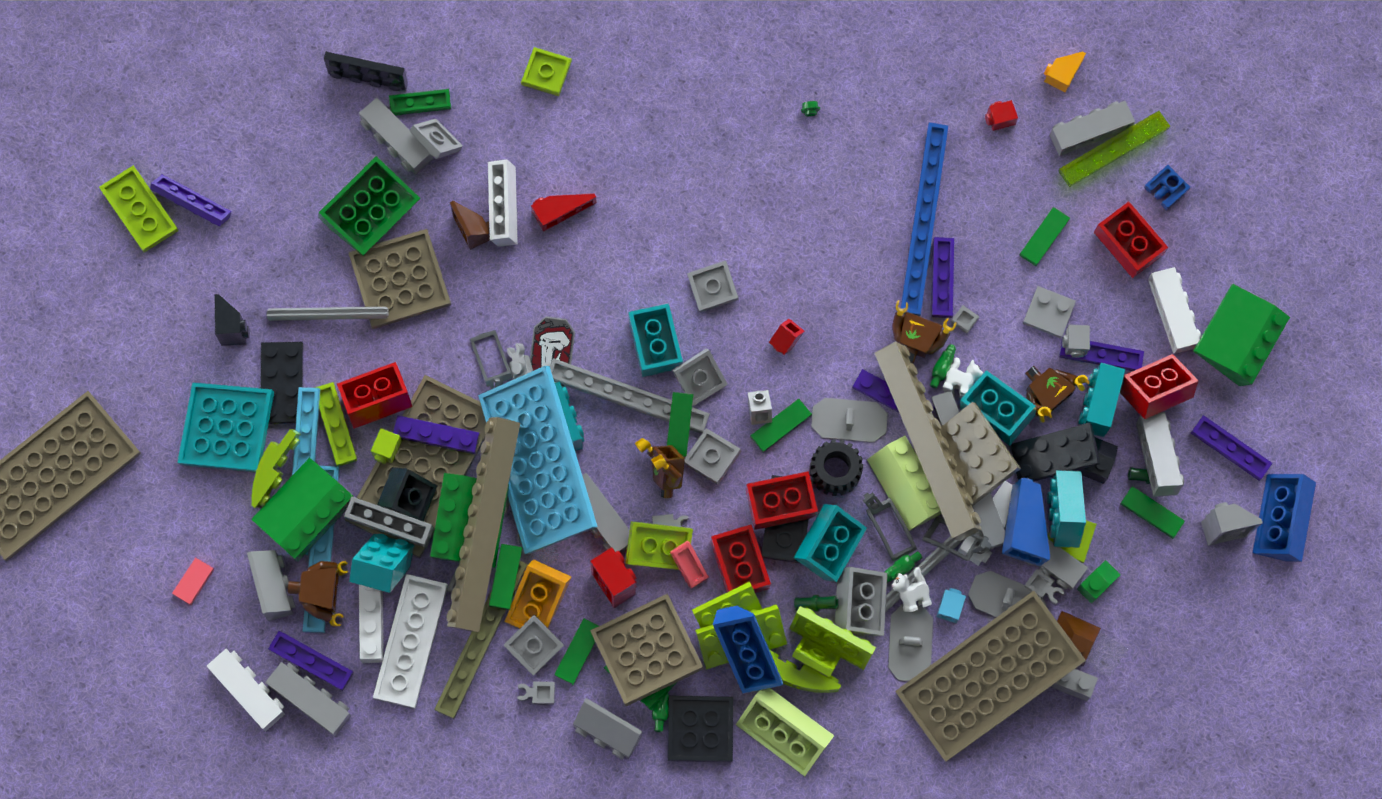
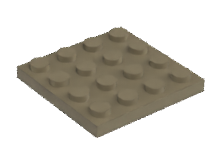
[348,229,451,329]
[913,402,1021,506]
[590,593,704,707]

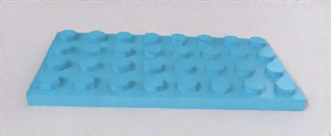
[478,366,598,554]

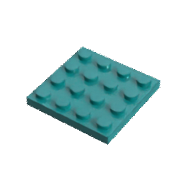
[177,382,274,472]

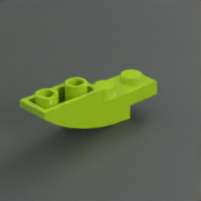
[252,429,301,508]
[769,650,841,693]

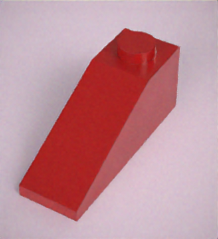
[531,194,597,232]

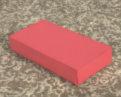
[670,541,709,588]
[172,557,214,605]

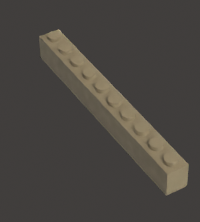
[874,342,982,541]
[447,417,520,632]

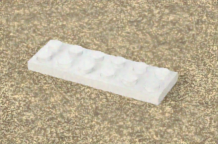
[373,574,448,709]

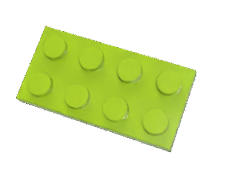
[99,165,179,253]
[695,605,787,670]
[789,606,876,670]

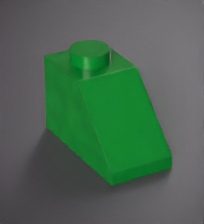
[1077,560,1121,604]

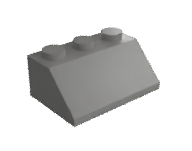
[1201,502,1262,546]
[247,550,295,621]
[835,567,887,636]
[573,698,642,760]

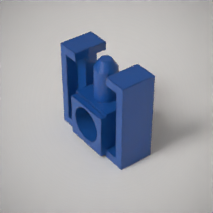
[1144,165,1190,210]

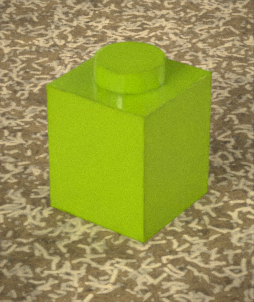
[371,428,402,464]

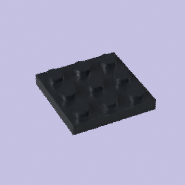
[668,695,733,762]

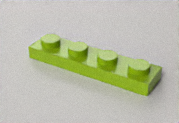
[315,382,358,467]

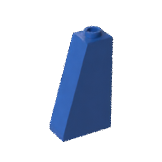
[1002,478,1050,566]

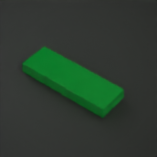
[389,89,451,116]
[1019,207,1070,266]
[667,392,694,457]
[750,399,812,453]
[1120,486,1185,539]
[489,544,523,610]
[554,618,599,685]

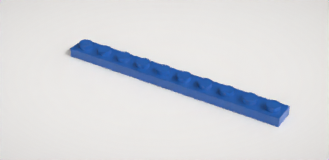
[900,122,949,317]

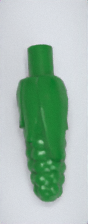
[930,344,956,389]
[884,551,923,583]
[652,693,669,732]

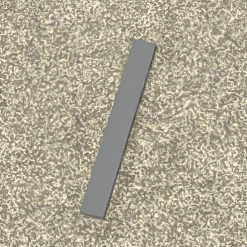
[550,358,710,433]
[931,391,1005,549]

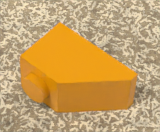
[1044,51,1086,92]

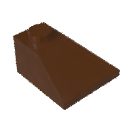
[450,201,490,250]
[1057,611,1101,667]

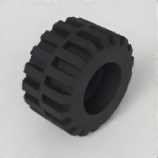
[809,439,863,496]

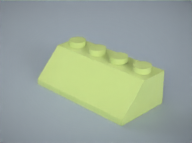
[867,436,942,531]
[736,688,834,776]

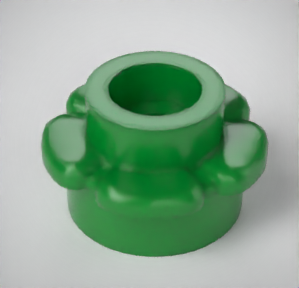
[801,101,821,117]

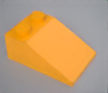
[504,559,572,629]

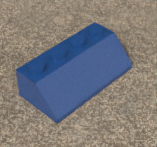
[1252,474,1316,562]
[713,606,783,693]

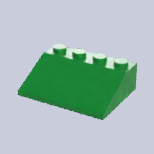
[318,156,421,256]
[1193,284,1290,386]
[251,457,354,562]
[430,473,509,568]

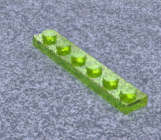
[1058,111,1170,187]

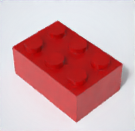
[1094,201,1168,278]
[1120,354,1198,419]
[337,362,413,429]
[745,471,818,530]
[710,524,771,593]
[590,547,637,608]

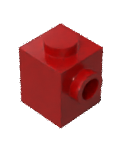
[985,100,1018,131]
[769,319,805,355]

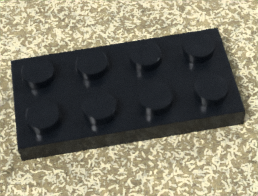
[324,51,408,91]
[260,341,303,424]
[1011,423,1100,482]
[761,475,813,563]

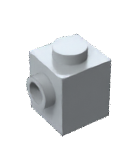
[1062,325,1090,358]
[748,390,772,425]

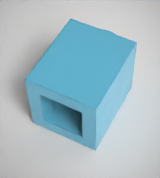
[936,588,966,623]

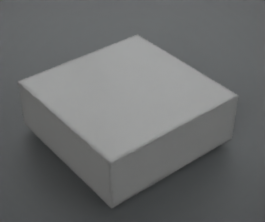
[951,305,979,334]

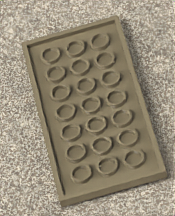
[345,375,486,558]
[0,391,141,562]
[895,591,1086,762]

